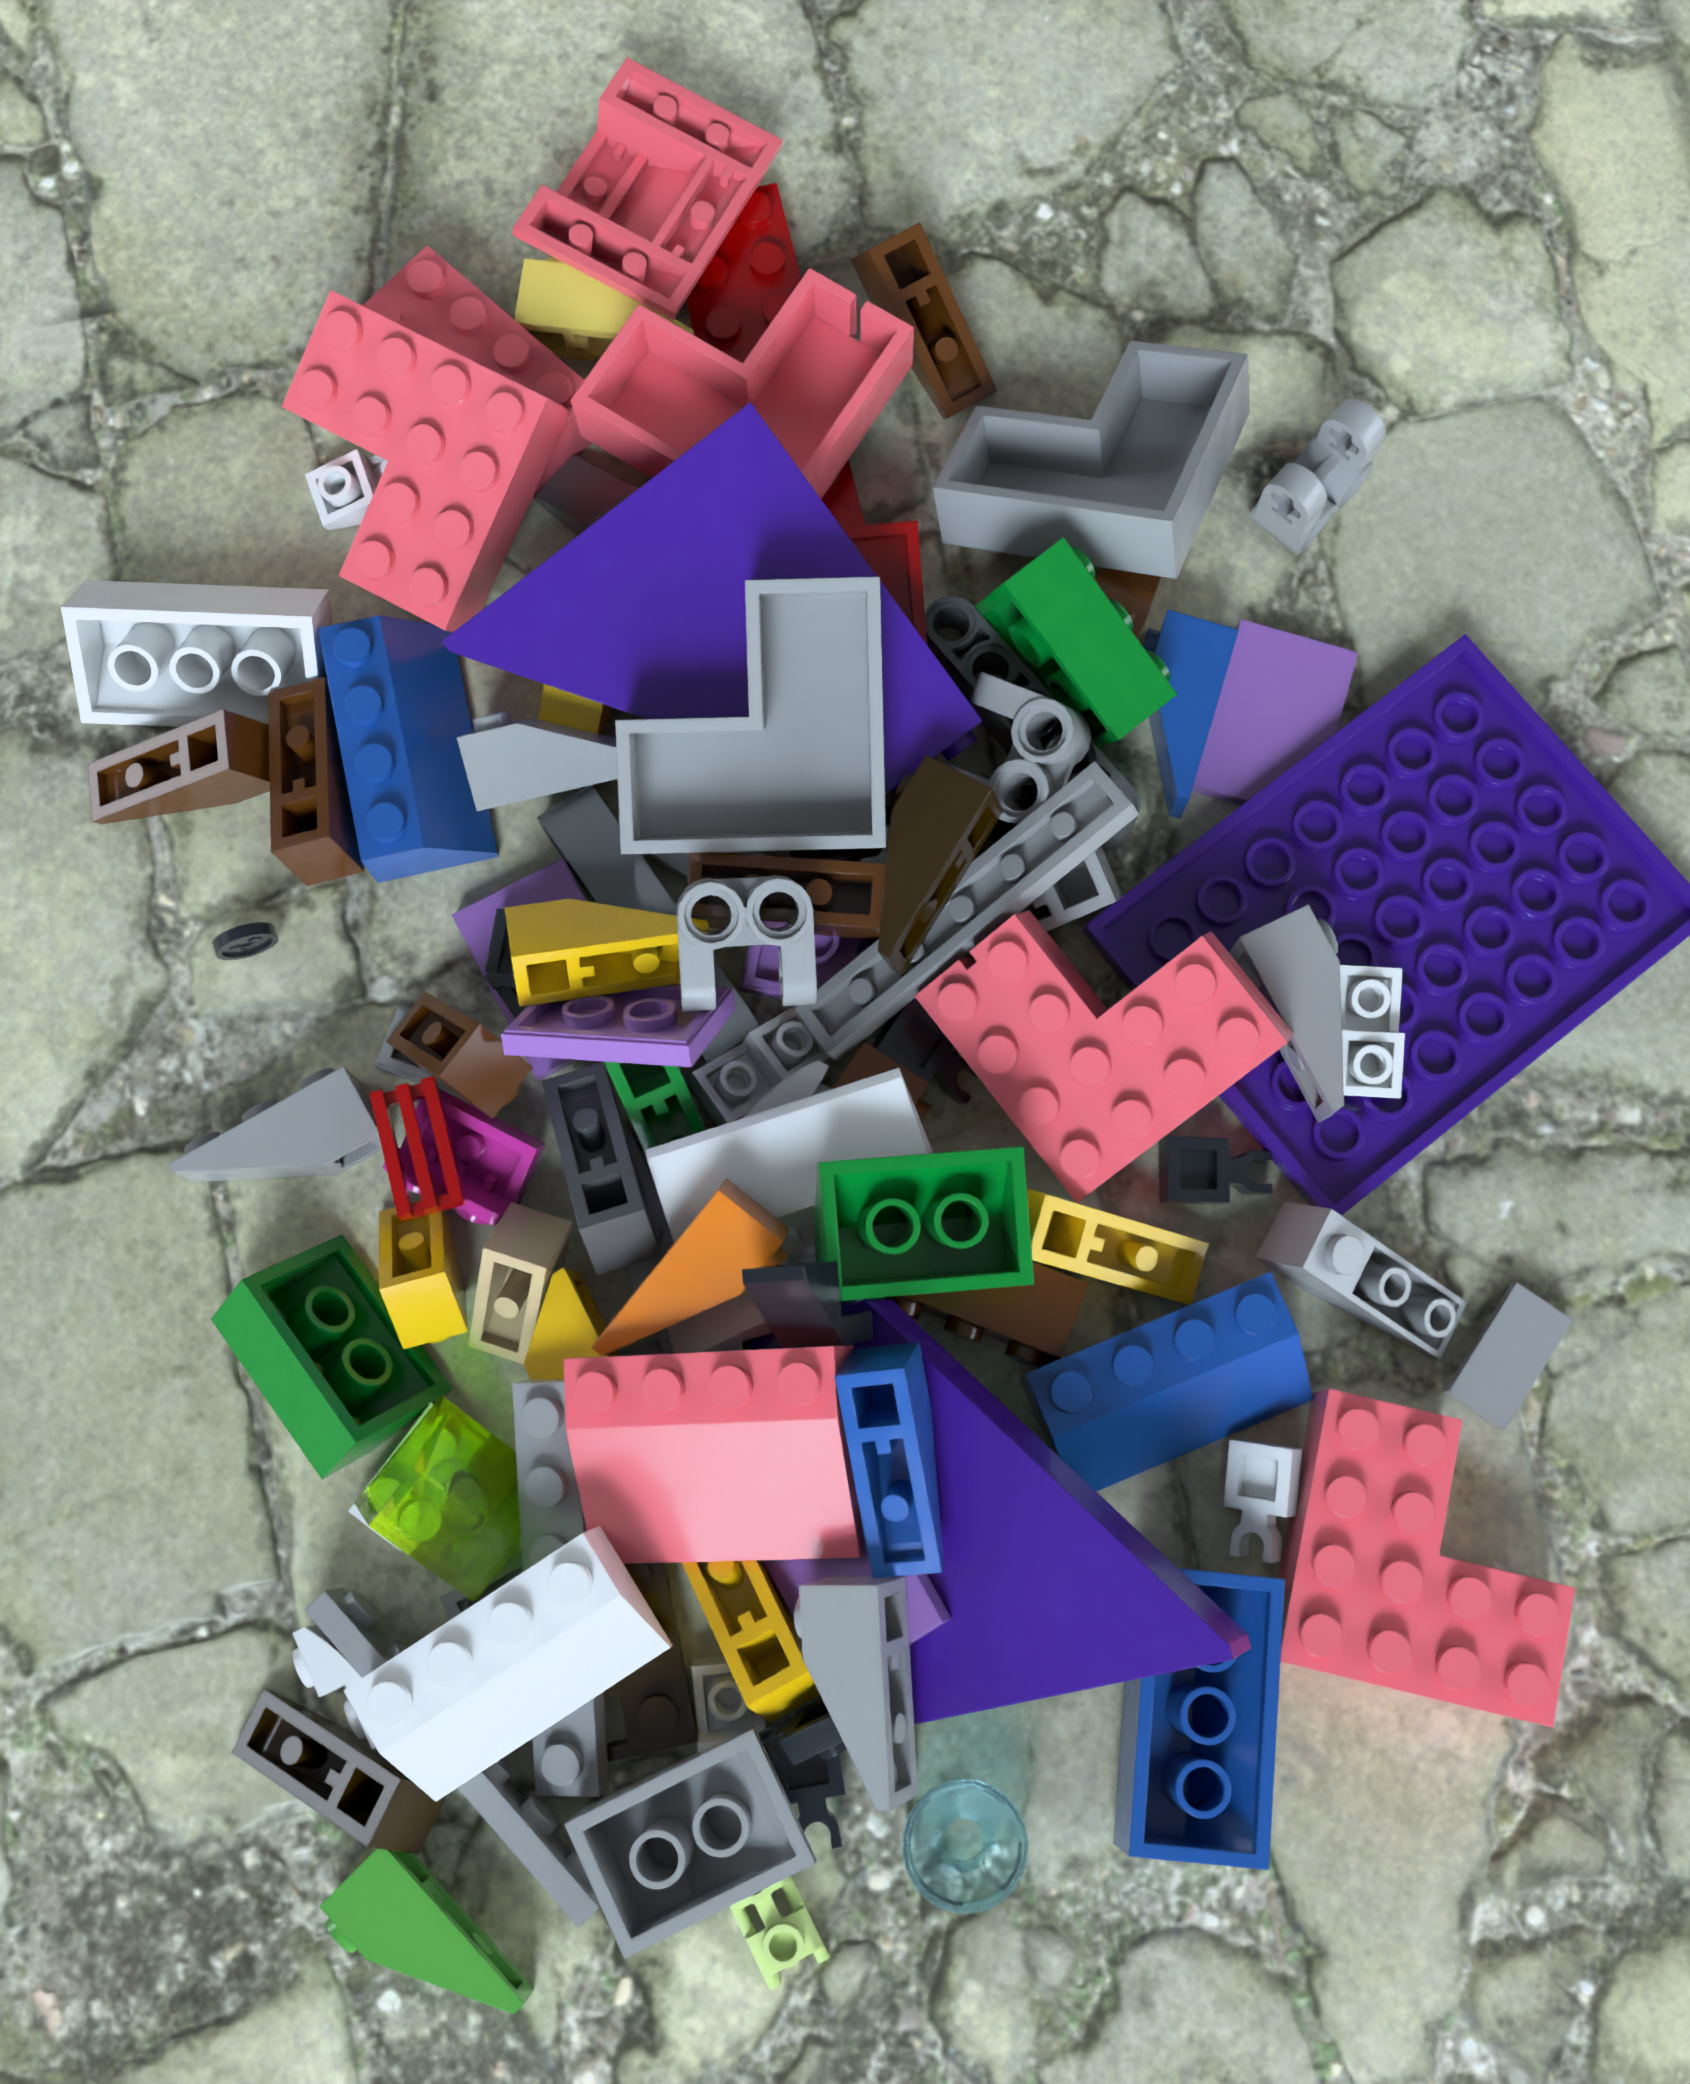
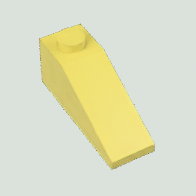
[514,257,694,362]

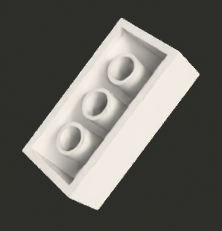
[61,580,333,727]
[646,1068,933,1261]
[343,1526,673,1801]

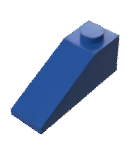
[1143,609,1239,819]
[835,1341,944,1579]

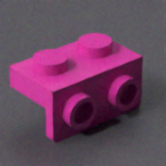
[383,1089,546,1225]

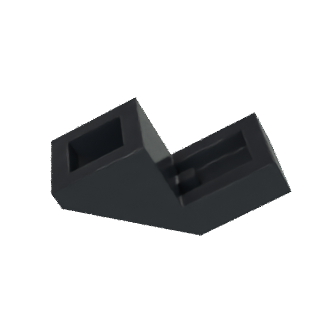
[742,1261,874,1348]

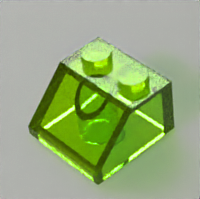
[355,1395,521,1602]

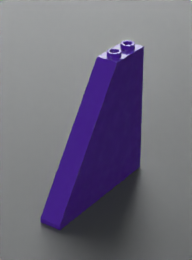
[442,402,982,795]
[749,1299,1251,1725]

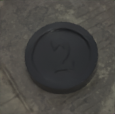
[212,922,278,960]

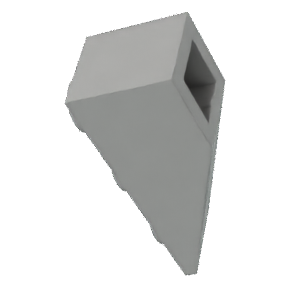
[169,1067,382,1182]
[1256,1201,1467,1360]

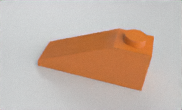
[591,1178,789,1356]

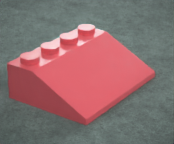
[564,1345,863,1564]

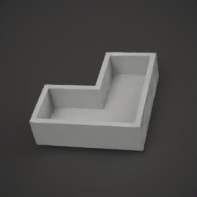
[932,341,1250,579]
[615,577,886,854]

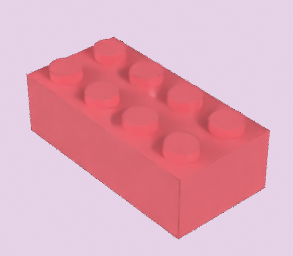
[362,245,592,503]

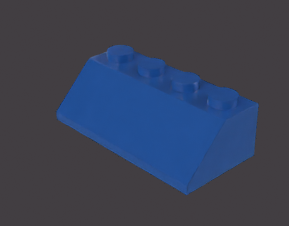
[318,615,499,883]
[1020,1271,1313,1492]
[1113,1568,1285,1870]

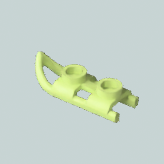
[730,1876,830,1990]

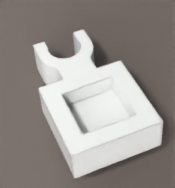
[1223,1439,1302,1563]

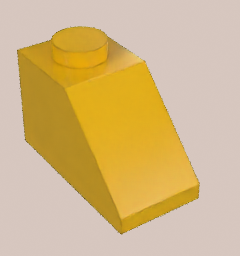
[379,1200,468,1350]
[523,1267,620,1380]

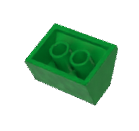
[974,537,1177,749]
[814,1147,1034,1301]
[211,1234,453,1479]

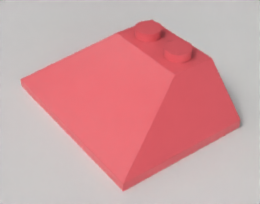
[513,57,783,320]

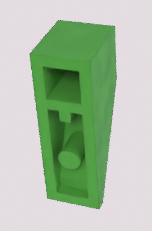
[319,1849,534,2015]

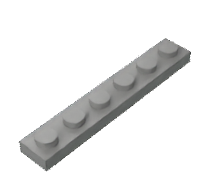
[794,761,1139,1062]
[512,1379,610,1797]
[304,1587,600,1928]

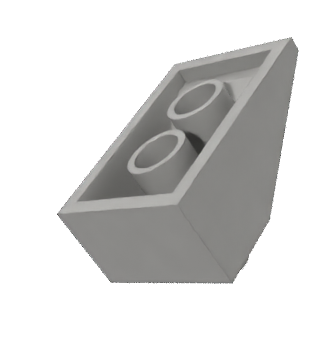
[564,1727,817,1959]

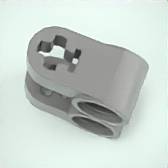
[1249,399,1386,555]
[945,672,1091,825]
[676,875,817,1012]

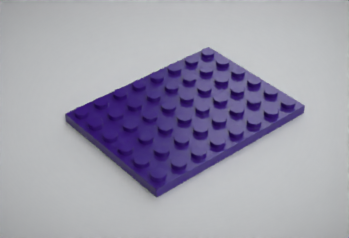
[1083,634,1690,1216]

